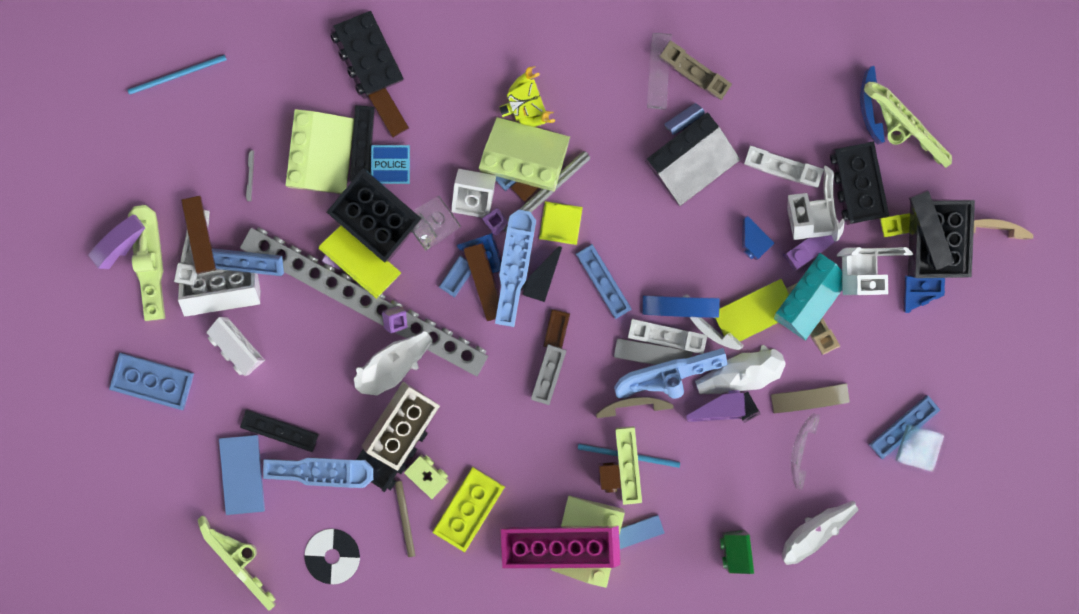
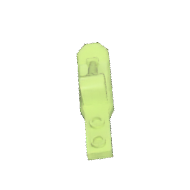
[864,82,952,168]
[128,205,165,321]
[197,516,276,611]

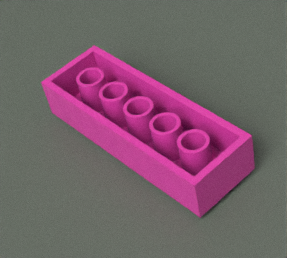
[501,526,621,568]

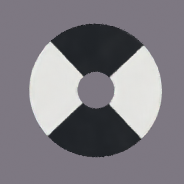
[305,529,360,584]

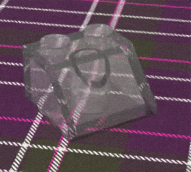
[412,196,461,251]

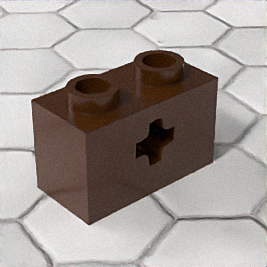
[598,462,621,493]

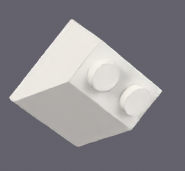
[451,169,496,218]

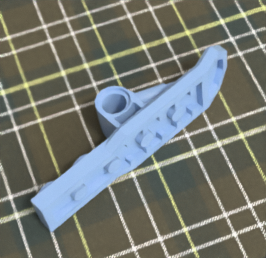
[495,210,536,327]
[614,348,728,399]
[263,458,373,488]

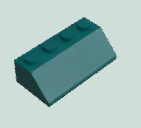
[774,253,843,341]

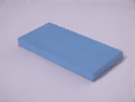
[109,353,194,410]
[219,435,265,515]

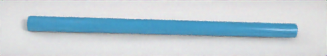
[128,55,227,95]
[578,444,680,468]

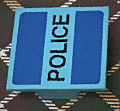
[371,145,410,184]

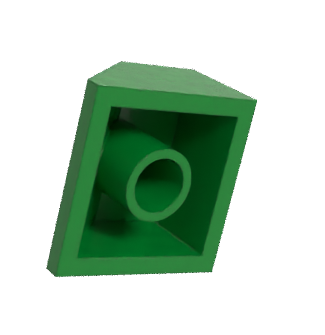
[719,530,754,574]

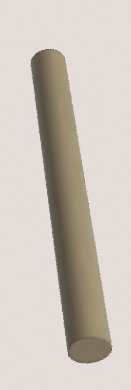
[395,480,416,557]

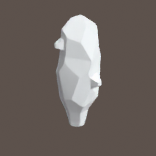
[354,332,432,395]
[695,345,786,394]
[782,501,859,565]

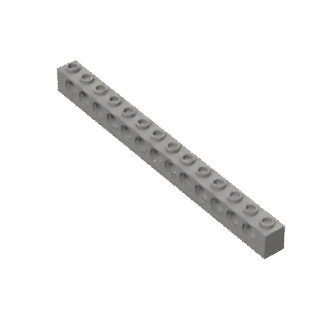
[240,227,488,376]

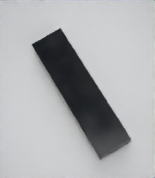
[350,105,375,182]
[909,190,954,270]
[240,409,319,452]

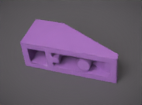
[783,235,841,270]
[686,390,746,422]

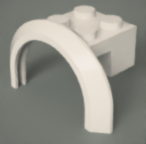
[787,166,845,242]
[837,247,913,295]

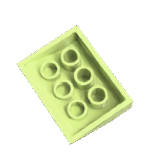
[286,109,354,194]
[479,117,570,192]
[551,495,625,588]

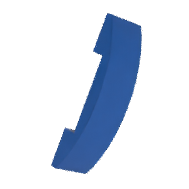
[860,66,885,145]
[642,295,720,318]

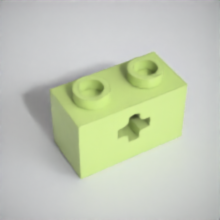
[404,455,449,499]

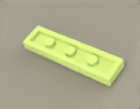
[615,426,642,505]

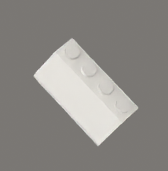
[178,269,261,316]

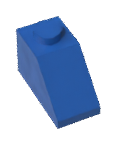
[742,216,775,260]

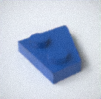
[457,233,502,273]
[904,276,945,313]

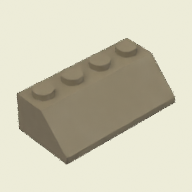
[361,381,440,471]

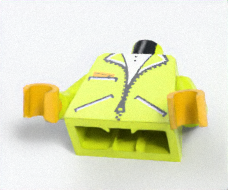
[499,66,555,127]

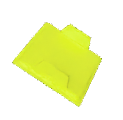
[539,201,583,245]

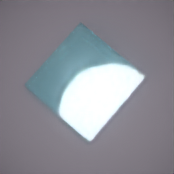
[895,424,944,471]

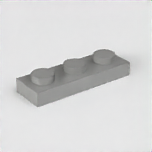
[531,344,567,405]

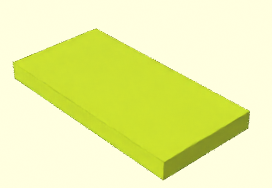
[319,226,401,299]
[715,279,789,341]
[432,467,505,553]

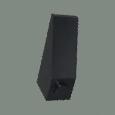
[520,246,562,302]

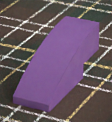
[89,215,145,269]

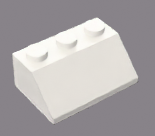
[206,317,265,376]

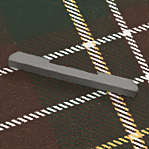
[246,150,254,201]

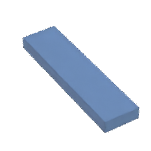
[576,244,632,319]
[212,248,284,276]
[869,395,940,460]
[619,515,665,549]

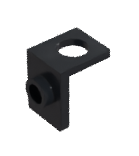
[741,392,761,423]

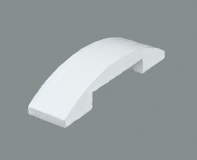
[744,146,824,188]
[174,210,210,286]
[683,294,744,350]
[628,319,707,354]

